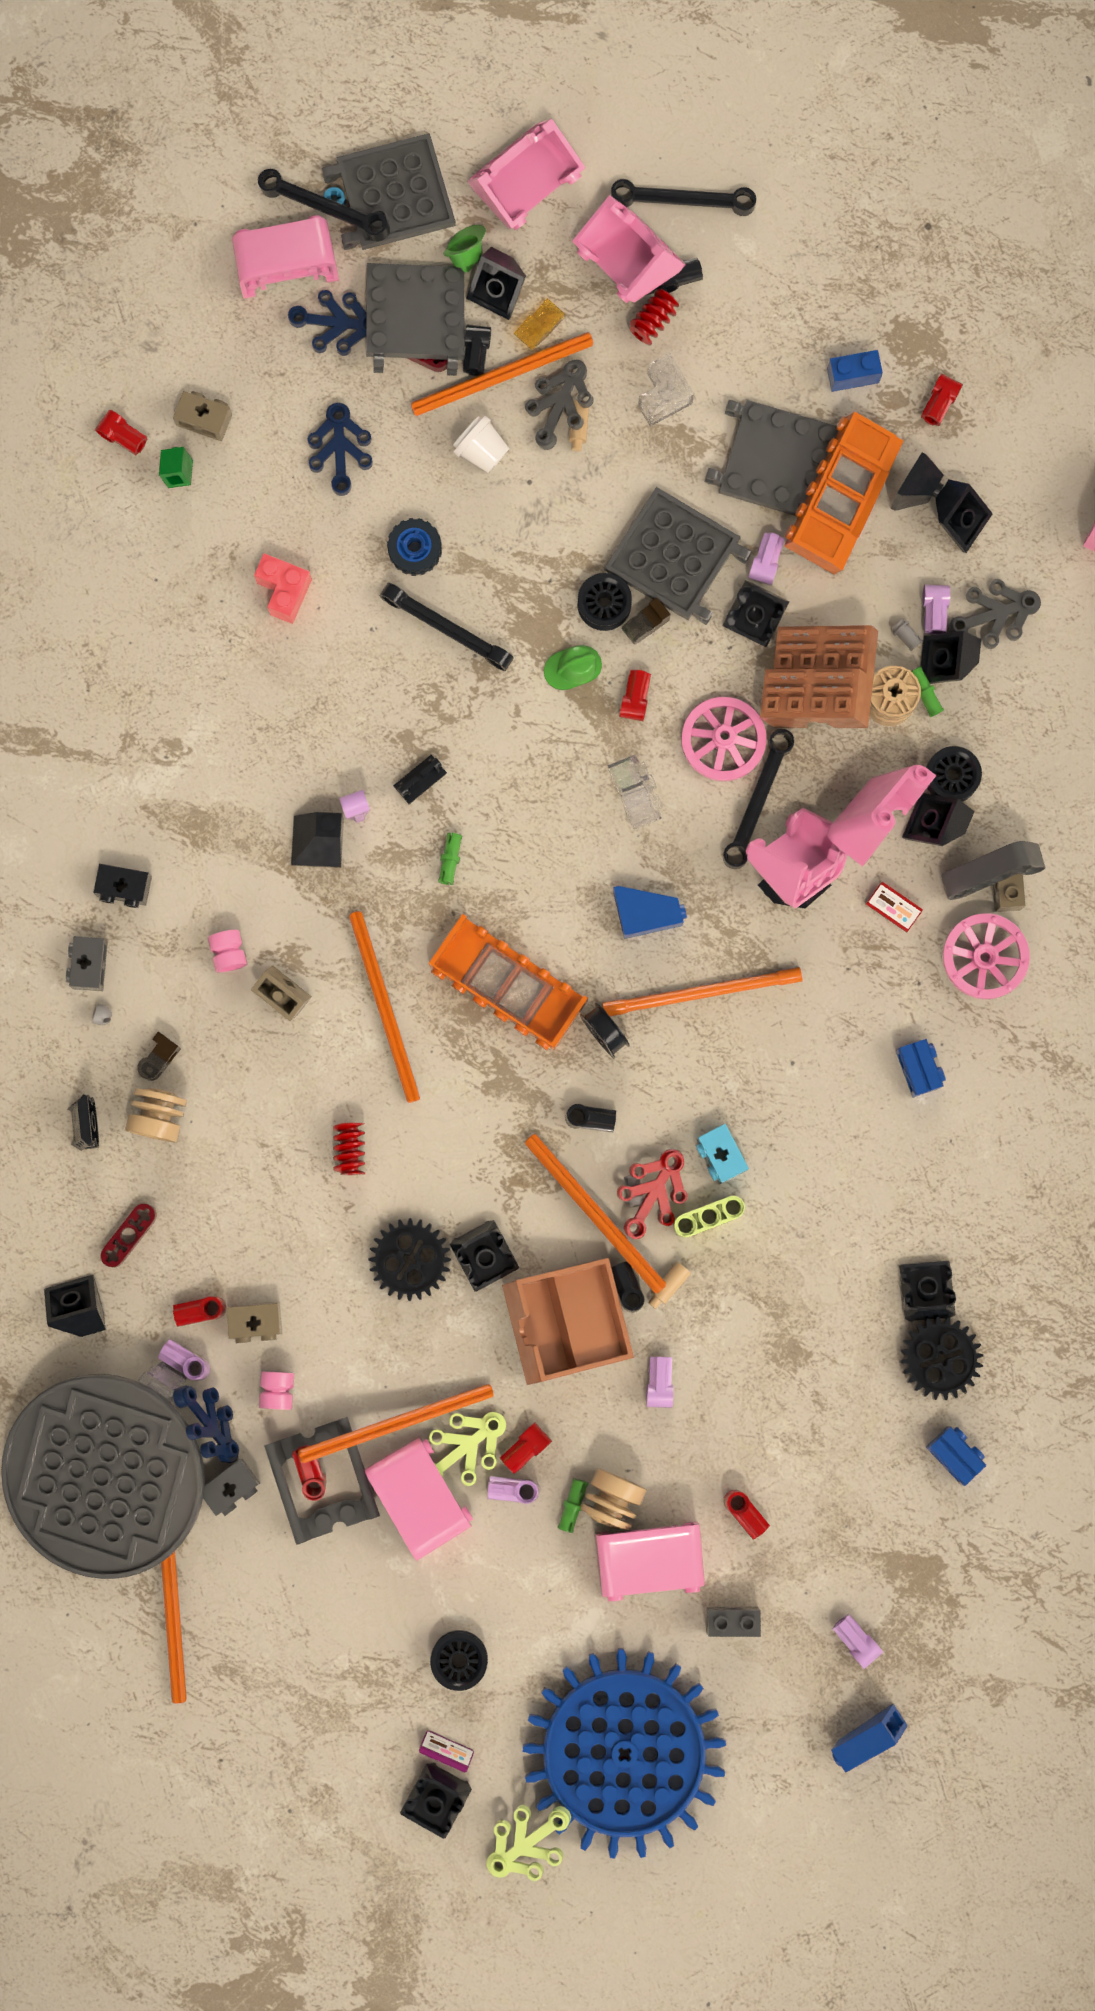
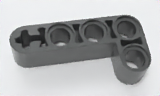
[941,841,1046,900]

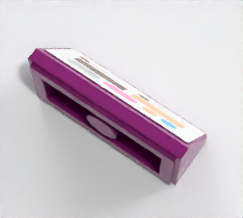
[419,1731,474,1773]

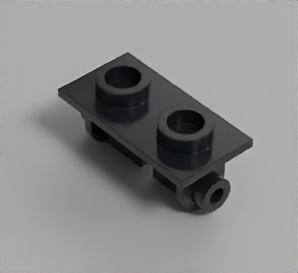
[393,754,447,804]

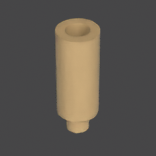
[569,400,589,452]
[648,1262,691,1309]

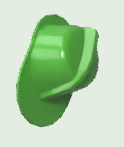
[443,225,486,273]
[544,645,602,690]

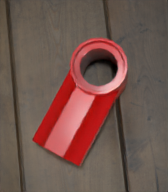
[921,373,963,426]
[95,410,148,456]
[619,670,651,722]
[173,1297,227,1327]
[500,1422,552,1474]
[292,1445,326,1501]
[724,1490,770,1540]

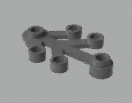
[525,359,594,450]
[948,579,1041,649]

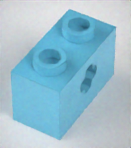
[695,1124,749,1184]

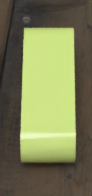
[673,1196,745,1238]

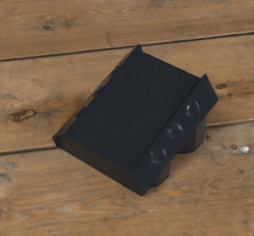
[722,580,789,647]
[67,1094,99,1151]
[449,1220,519,1292]
[899,1261,956,1322]
[400,1763,472,1839]

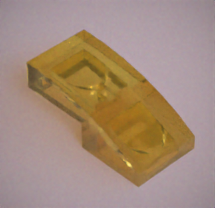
[514,298,566,350]

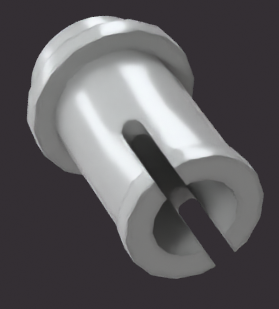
[892,619,923,651]
[624,1174,646,1207]

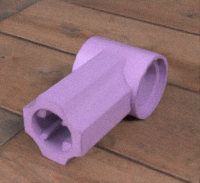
[748,533,785,585]
[922,584,950,635]
[339,790,370,823]
[158,1339,210,1381]
[646,1357,673,1408]
[487,1476,540,1504]
[832,1614,883,1669]

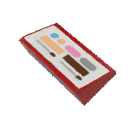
[866,882,923,933]

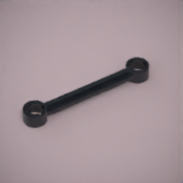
[258,168,390,242]
[611,179,756,216]
[379,583,514,671]
[723,729,794,869]

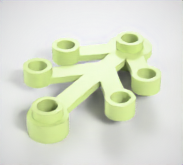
[429,1412,506,1486]
[486,1805,571,1881]

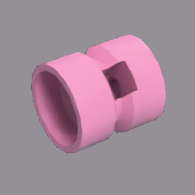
[208,930,248,973]
[259,1371,294,1410]

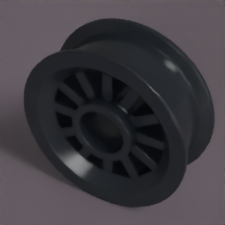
[577,573,632,631]
[926,746,982,802]
[580,1003,630,1059]
[430,1630,488,1691]

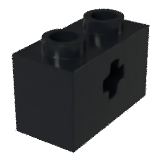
[93,864,152,908]

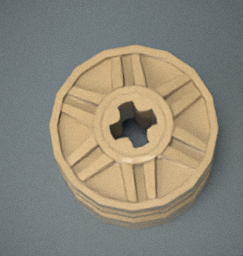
[869,666,921,726]
[125,1088,187,1143]
[580,1468,647,1531]

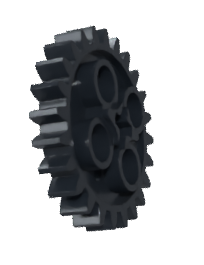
[368,1218,452,1301]
[899,1317,984,1400]

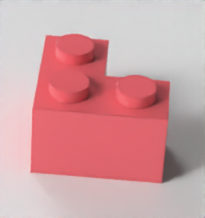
[254,553,312,624]

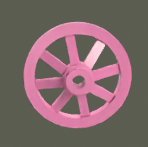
[682,697,766,781]
[943,914,1030,999]

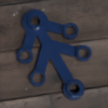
[288,290,366,356]
[307,403,373,496]
[173,1385,239,1463]

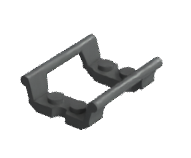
[264,1417,380,1545]

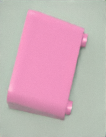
[467,119,585,230]
[572,195,685,303]
[232,215,339,298]
[828,765,936,867]
[746,808,847,908]
[364,1437,473,1561]
[595,1522,705,1601]

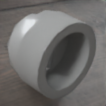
[92,1004,112,1025]

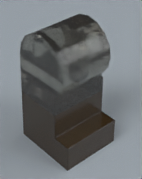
[621,597,671,645]
[137,1031,181,1081]

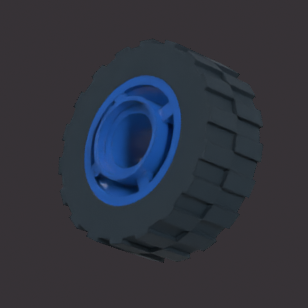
[387,518,442,576]

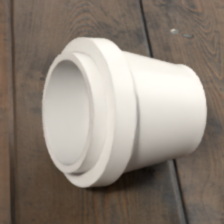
[453,416,510,473]

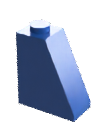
[613,886,687,939]
[831,1704,908,1773]

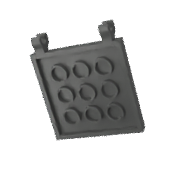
[322,133,456,250]
[366,263,465,376]
[704,400,838,516]
[604,487,751,625]

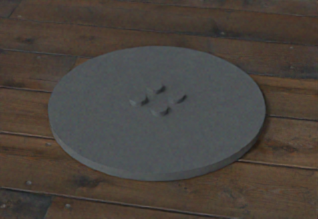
[1,1374,205,1579]

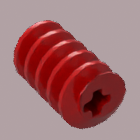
[629,289,679,346]
[333,1123,365,1175]

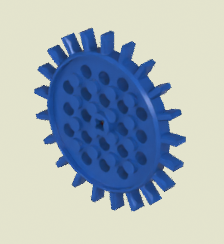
[523,1648,726,1859]

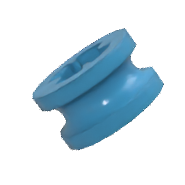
[323,187,346,205]

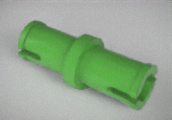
[911,666,944,717]
[438,833,463,885]
[557,1478,589,1533]

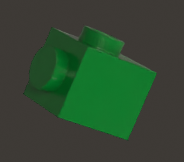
[159,447,193,489]

